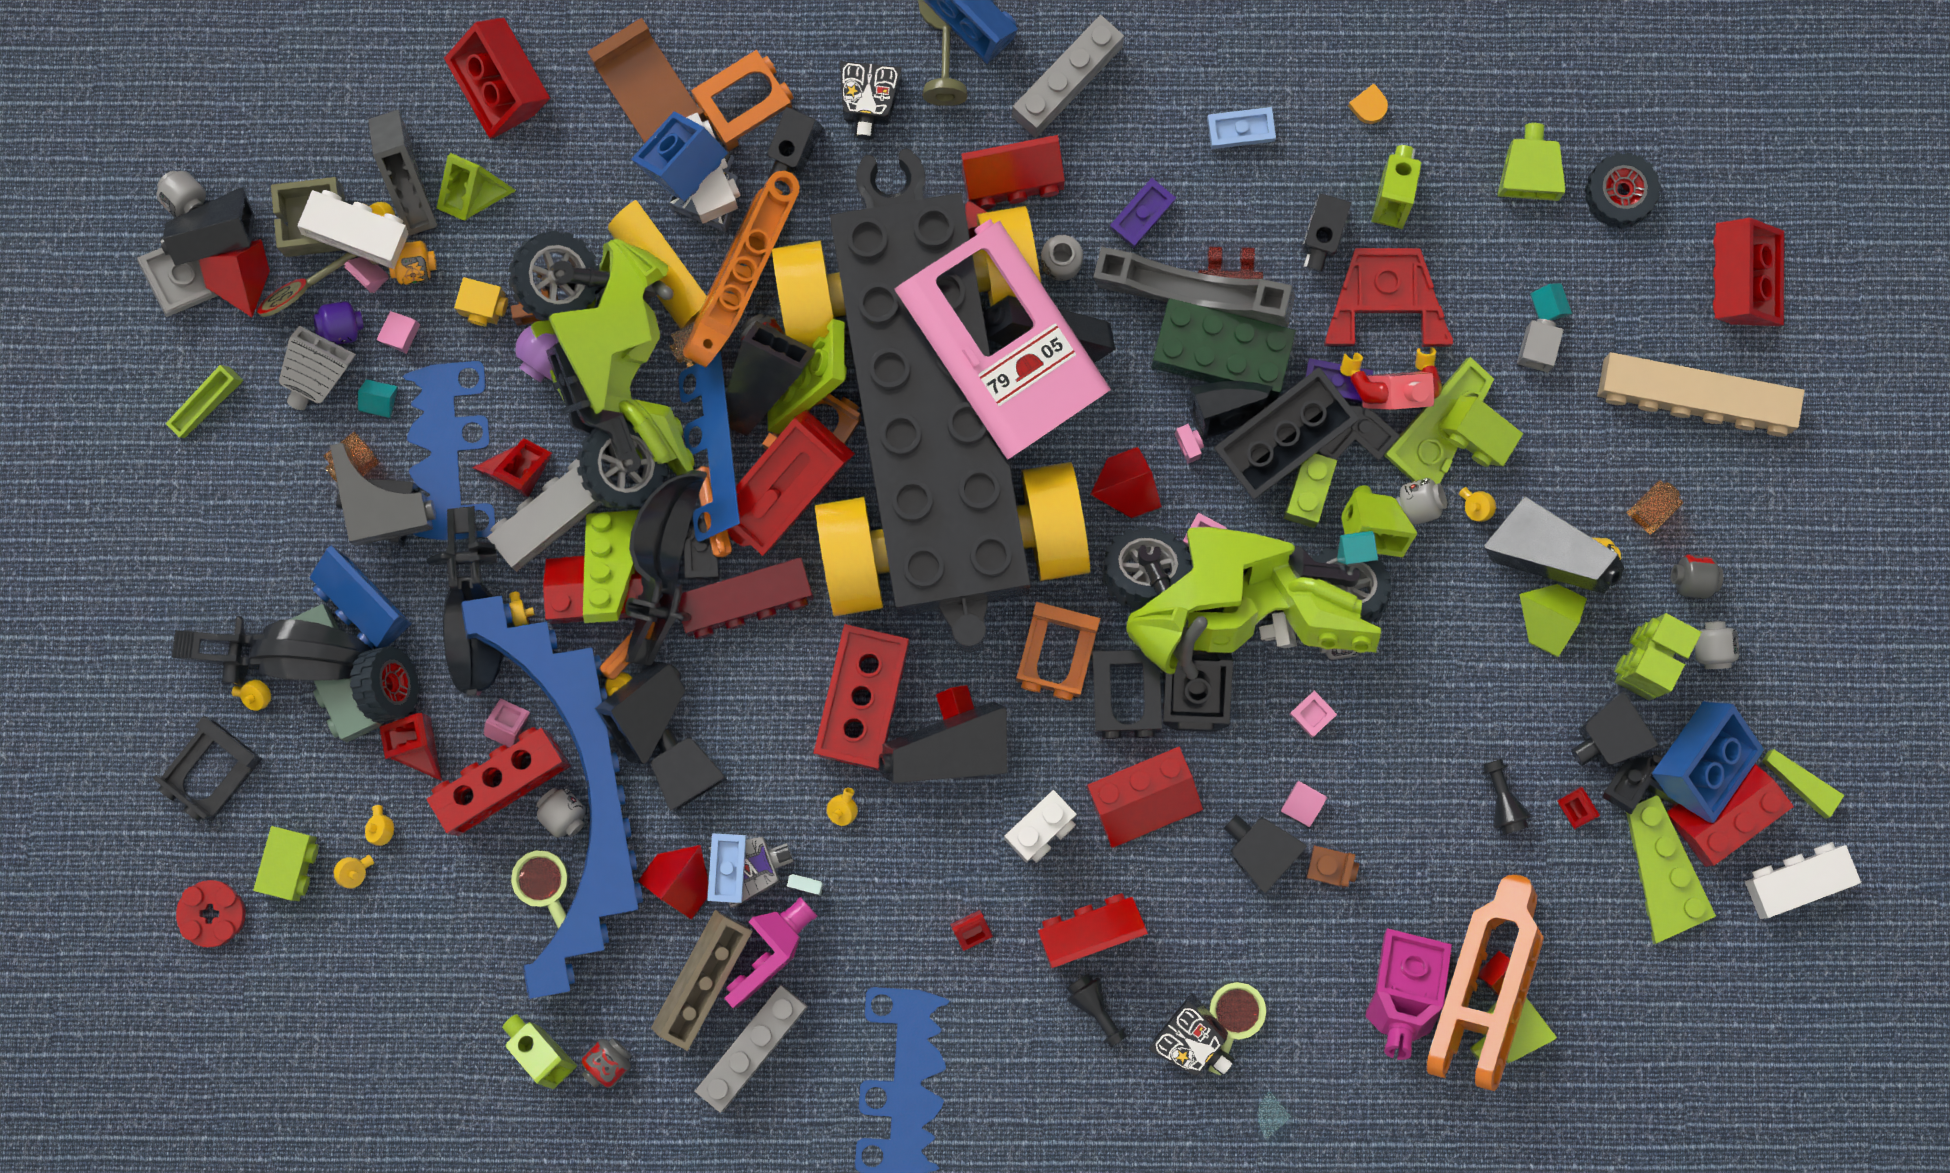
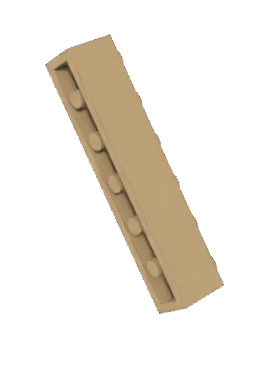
[1597,352,1805,437]

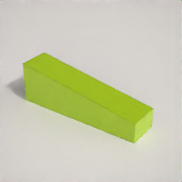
[165,365,244,438]
[1762,749,1844,819]

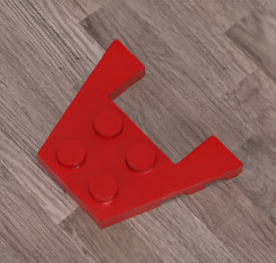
[1324,248,1453,347]

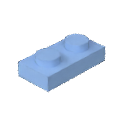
[1207,107,1276,149]
[707,833,747,903]

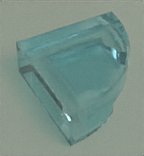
[1257,1091,1292,1139]

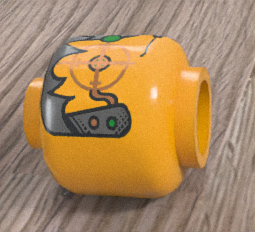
[389,241,437,285]

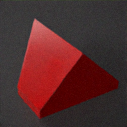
[198,239,270,317]
[472,438,552,497]
[1090,447,1162,519]
[379,713,442,781]
[638,845,709,920]

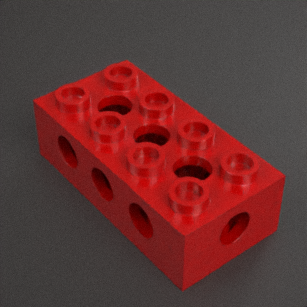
[813,624,910,771]
[426,727,571,836]

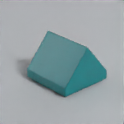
[1530,283,1572,321]
[358,379,398,418]
[1337,531,1378,564]

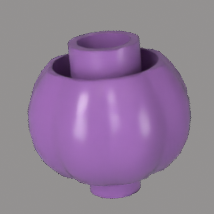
[516,326,558,383]

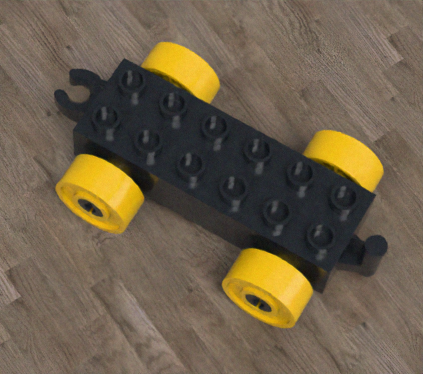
[772,148,1090,653]

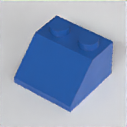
[631,111,728,202]

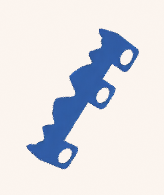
[402,361,495,541]
[855,987,950,1173]

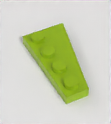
[768,319,847,434]
[1384,357,1494,484]
[583,510,639,623]
[1626,795,1716,944]

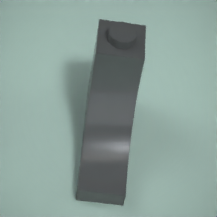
[368,109,438,236]
[330,443,436,546]

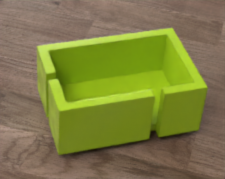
[1614,613,1702,701]

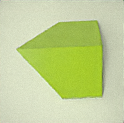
[436,153,516,221]
[1519,584,1587,657]

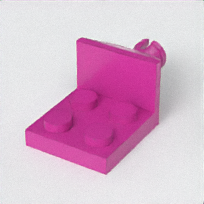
[724,897,817,1008]
[1365,928,1452,1060]

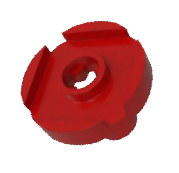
[176,880,246,947]

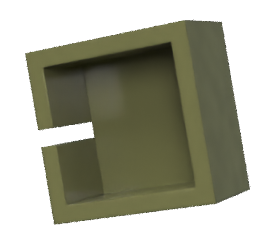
[271,177,345,257]

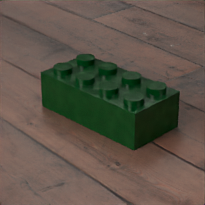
[1151,298,1296,400]

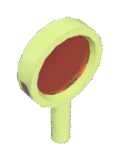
[511,850,569,929]
[1208,982,1266,1076]

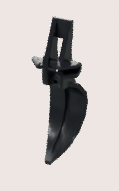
[625,470,707,666]
[426,506,503,697]
[172,616,372,685]

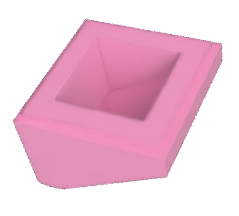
[344,257,389,293]
[376,311,420,354]
[484,698,530,747]
[1281,781,1327,827]

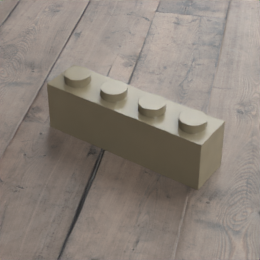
[651,910,753,1051]

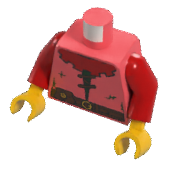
[1340,347,1442,410]

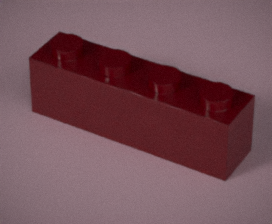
[678,557,814,640]

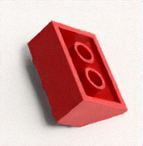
[444,18,551,139]
[961,135,1065,210]
[1713,218,1784,326]
[543,556,643,624]
[1086,747,1203,848]
[1667,764,1794,867]
[1037,893,1148,968]

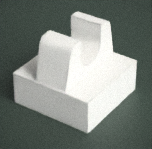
[1259,612,1297,648]

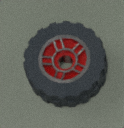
[1584,152,1661,228]
[350,646,419,723]

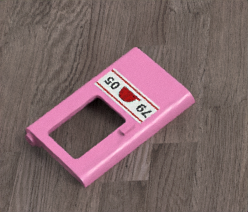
[894,219,1111,460]

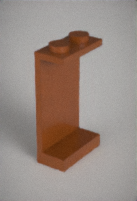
[587,18,706,143]

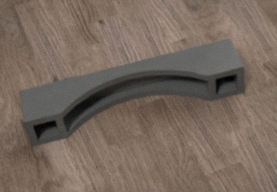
[1093,247,1295,327]

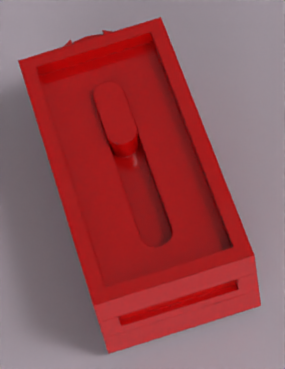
[727,410,855,556]

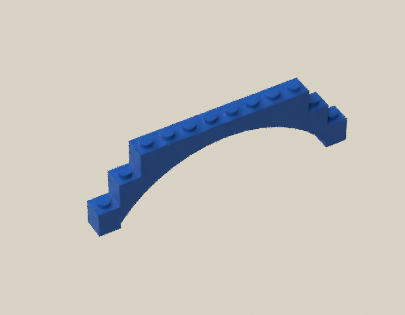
[461,596,643,999]

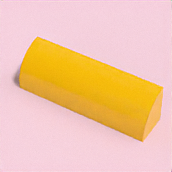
[608,200,707,332]

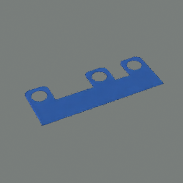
[678,351,740,541]

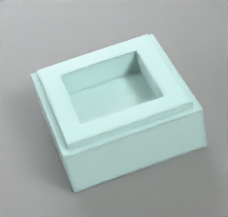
[787,874,824,896]

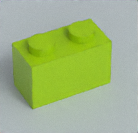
[1440,396,1523,467]
[1283,453,1337,528]
[253,826,319,901]

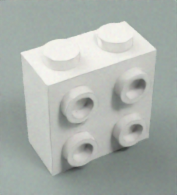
[1004,790,1077,863]

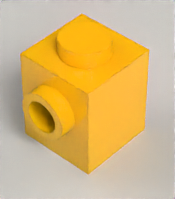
[454,277,508,327]

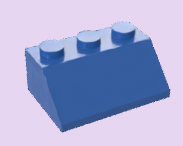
[923,0,1018,64]
[309,545,412,648]
[1652,701,1764,823]

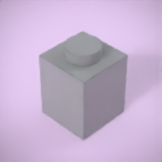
[1517,319,1564,373]

